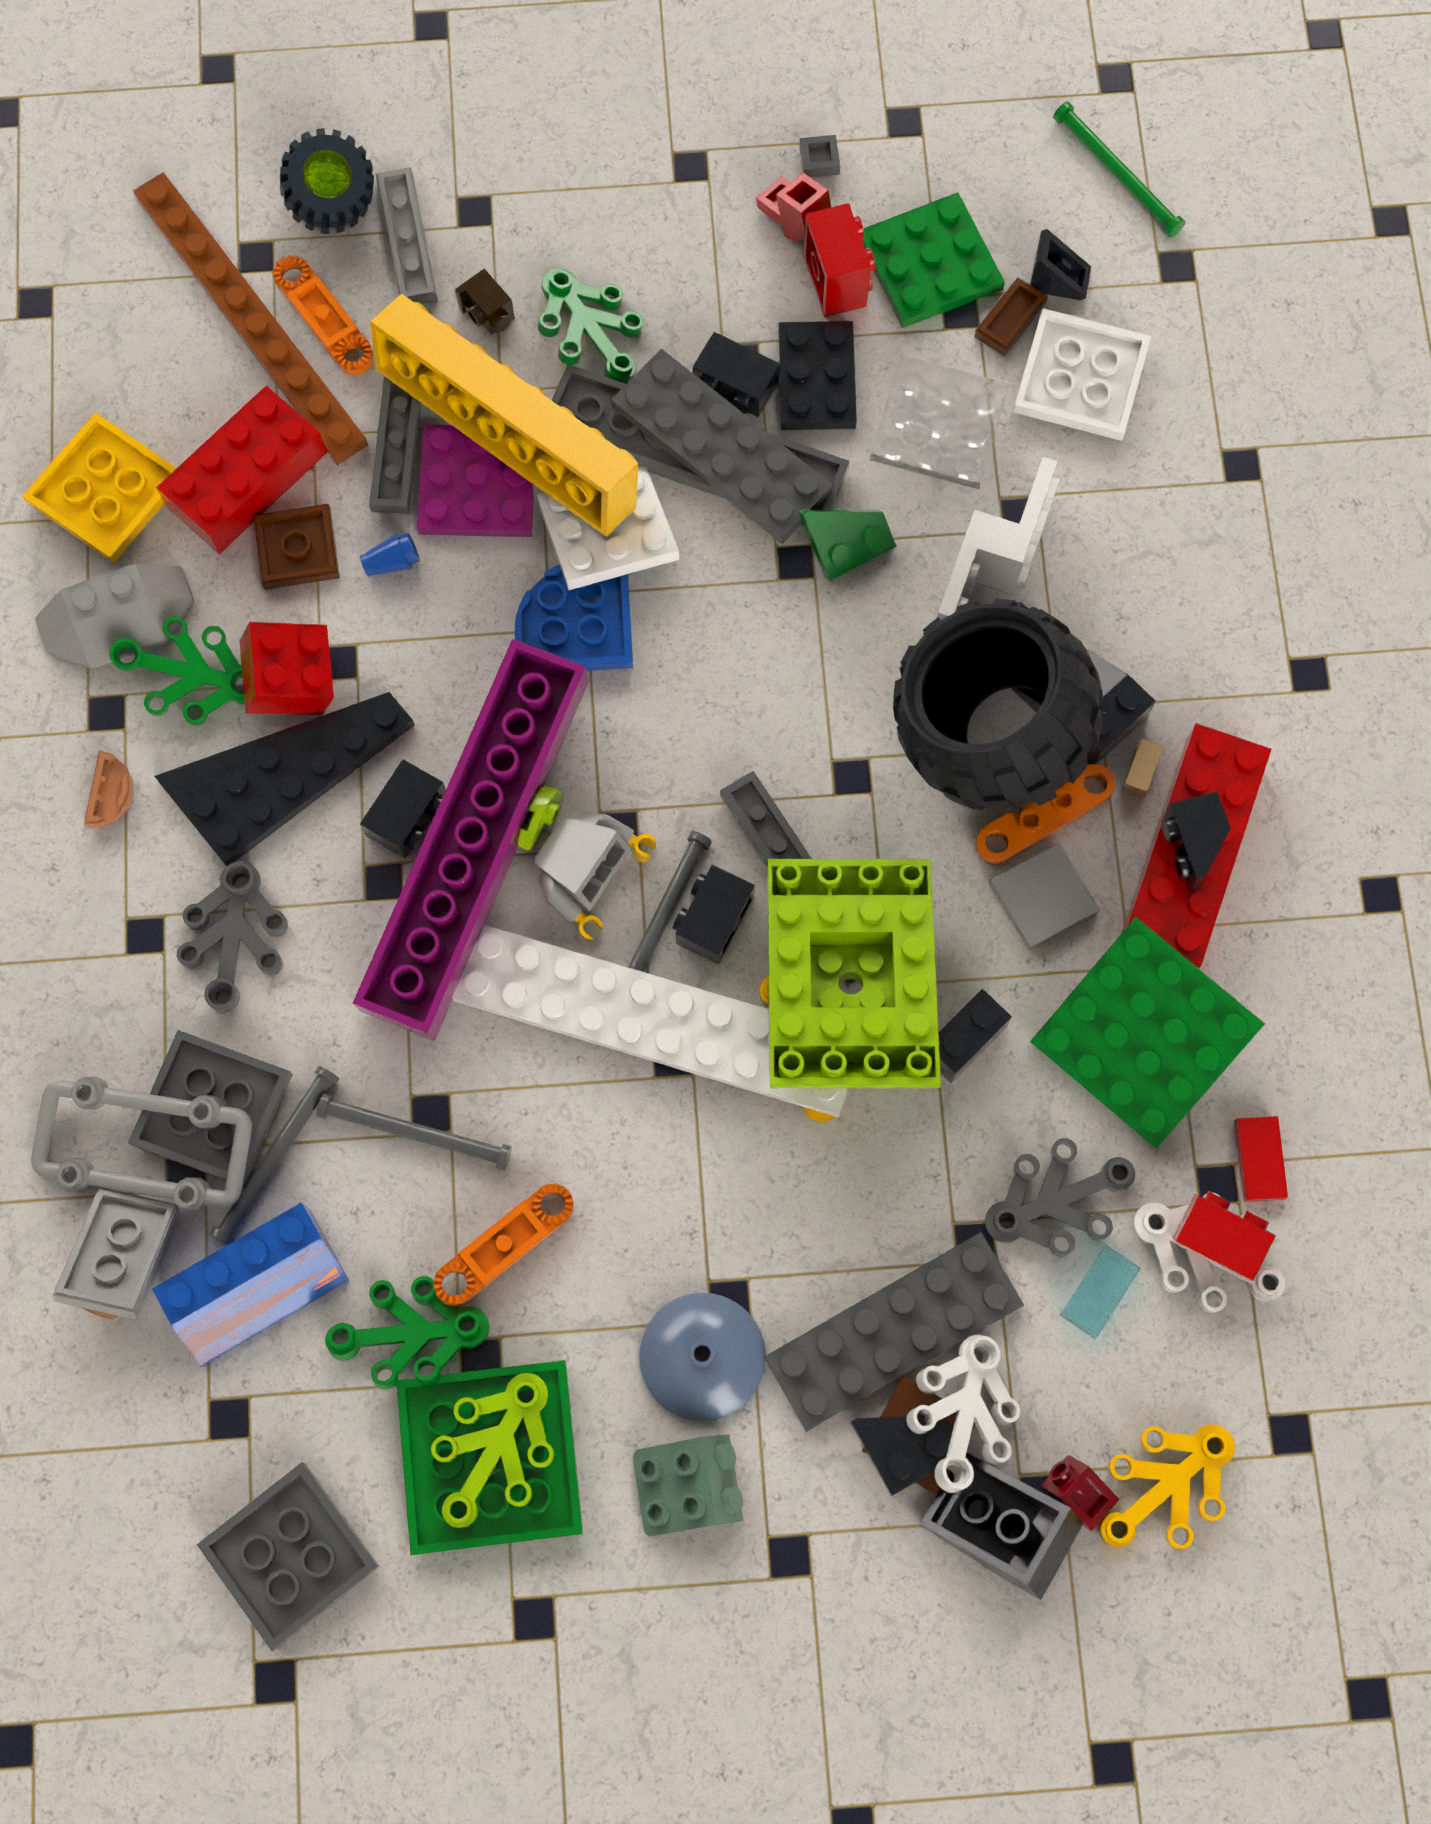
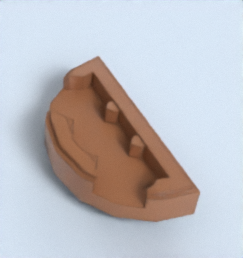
[84,750,134,828]

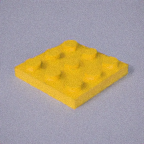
[22,412,176,564]

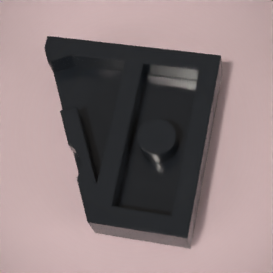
[850,1416,953,1496]

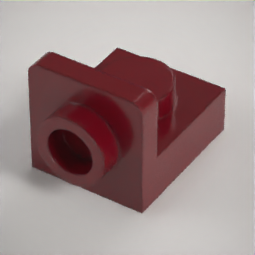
[1042,1455,1120,1532]

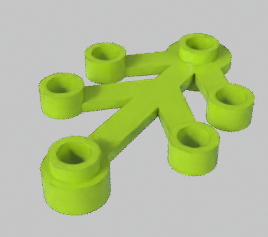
[431,1373,555,1528]

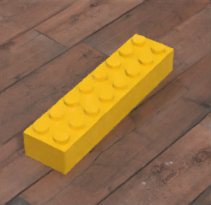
[370,293,638,537]

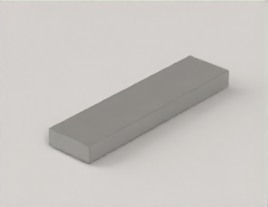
[375,167,438,303]

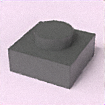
[799,135,840,178]

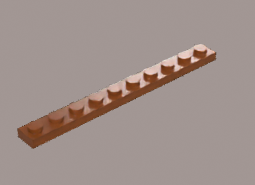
[133,172,368,465]

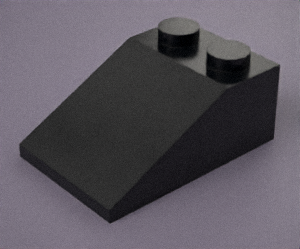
[1011,648,1156,765]
[920,1452,1083,1600]

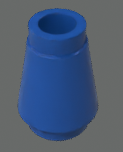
[360,533,420,577]

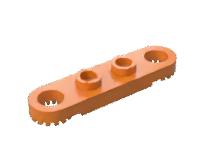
[273,255,374,375]
[976,764,1115,865]
[433,1183,574,1306]

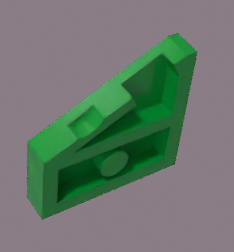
[798,509,897,580]

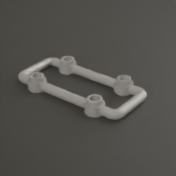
[31,1077,252,1211]

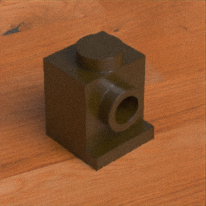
[455,268,515,335]

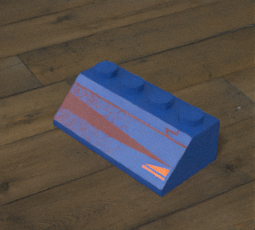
[152,1202,349,1367]

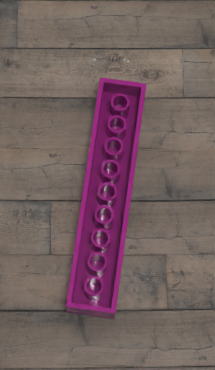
[353,639,589,1041]

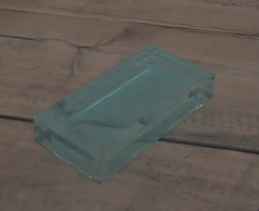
[1060,1244,1141,1339]

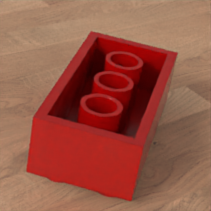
[156,385,327,555]

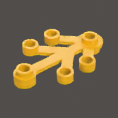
[1098,1424,1235,1549]

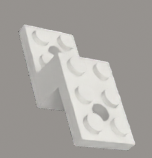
[937,457,1060,620]

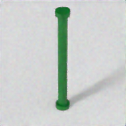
[1053,101,1186,238]

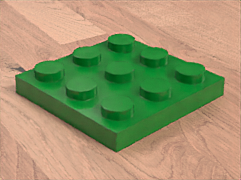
[862,192,1005,328]

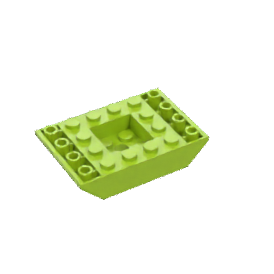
[768,859,941,1089]

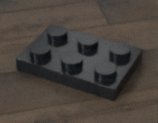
[778,321,857,430]

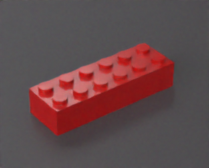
[1121,723,1272,968]

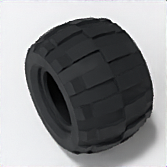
[893,598,1103,813]

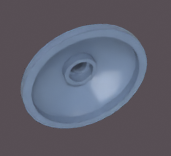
[639,1293,765,1421]

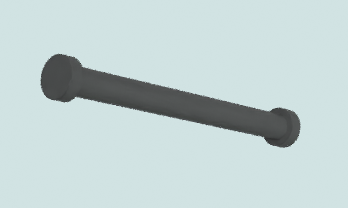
[628,831,712,972]
[209,1066,339,1245]
[316,1093,512,1170]

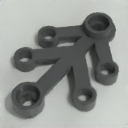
[177,861,288,1013]
[985,1138,1135,1257]

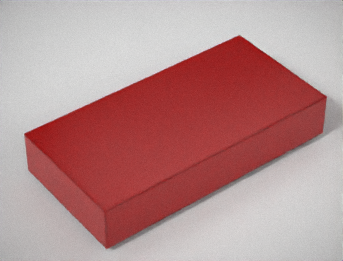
[1234,1116,1288,1202]

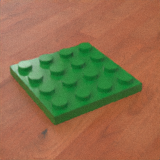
[1030,917,1265,1149]
[396,1360,583,1555]

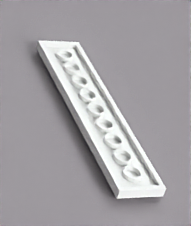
[452,925,848,1118]

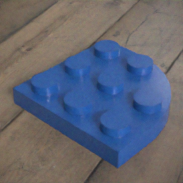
[515,565,633,671]

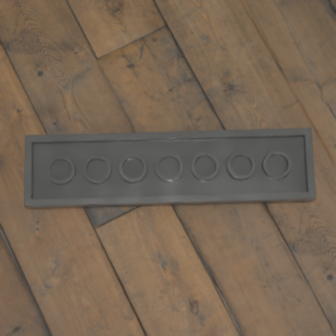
[552,365,850,526]

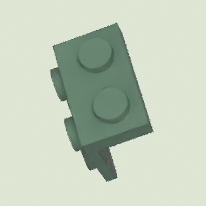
[633,1434,743,1536]

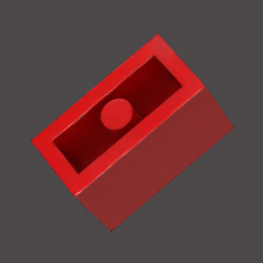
[1172,1191,1276,1281]

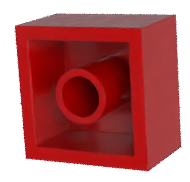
[803,203,875,318]
[239,622,334,715]

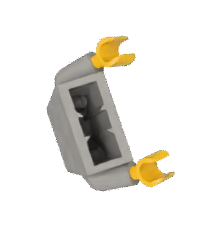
[531,814,656,941]

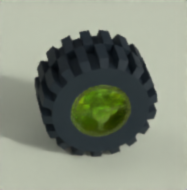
[280,128,374,234]

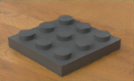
[128,1030,293,1188]
[197,1462,380,1651]

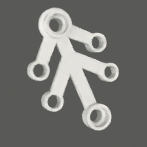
[1133,1193,1285,1313]
[907,1334,1020,1493]

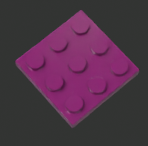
[417,424,535,537]

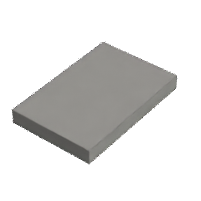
[53,1187,180,1320]

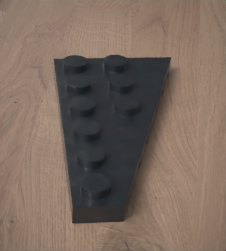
[154,692,415,867]

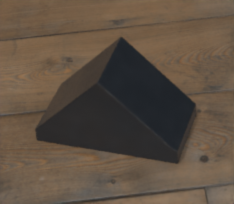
[1030,229,1091,300]

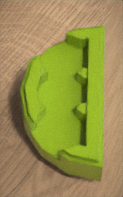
[517,785,562,851]

